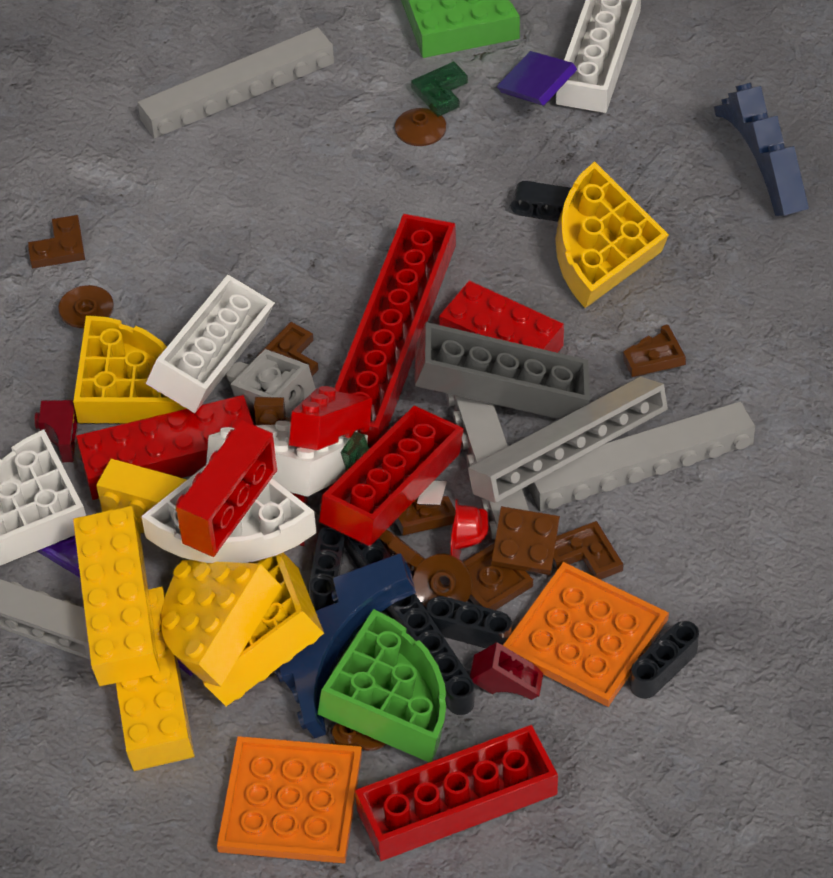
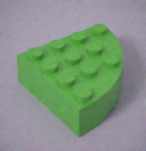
[401,0,520,58]
[318,609,446,762]

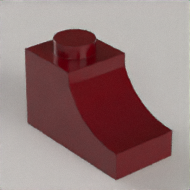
[35,400,78,463]
[470,642,543,700]

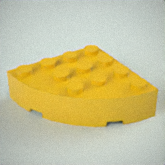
[555,161,669,308]
[73,316,187,423]
[203,552,324,707]
[161,560,282,687]

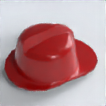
[451,499,489,559]

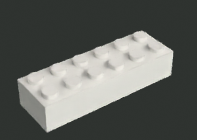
[556,0,641,113]
[146,275,275,413]

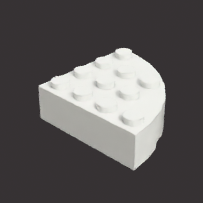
[206,421,368,497]
[0,429,86,566]
[142,464,316,563]

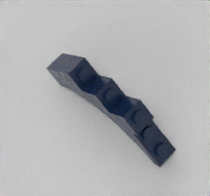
[714,82,809,216]
[275,553,416,739]

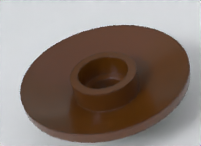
[395,108,446,146]
[59,285,114,328]
[413,554,473,608]

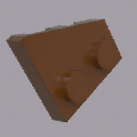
[623,324,686,377]

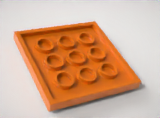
[503,562,669,707]
[217,736,362,864]

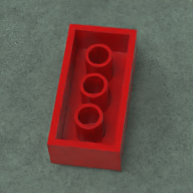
[439,280,564,353]
[176,420,277,557]

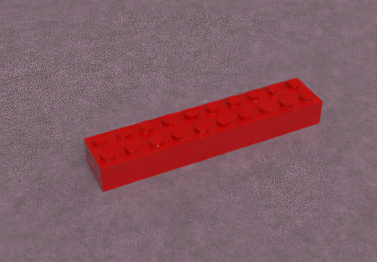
[335,214,456,447]

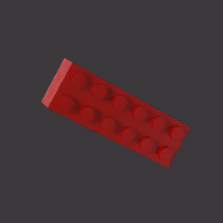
[76,395,254,500]
[319,405,464,546]
[355,724,558,861]

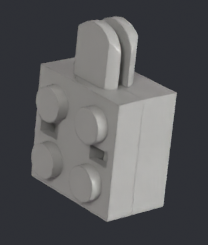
[226,349,316,417]

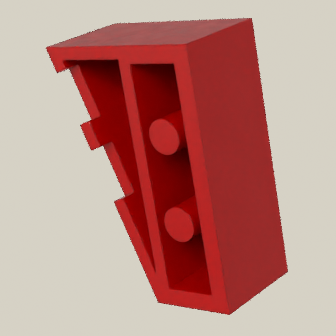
[289,386,372,450]

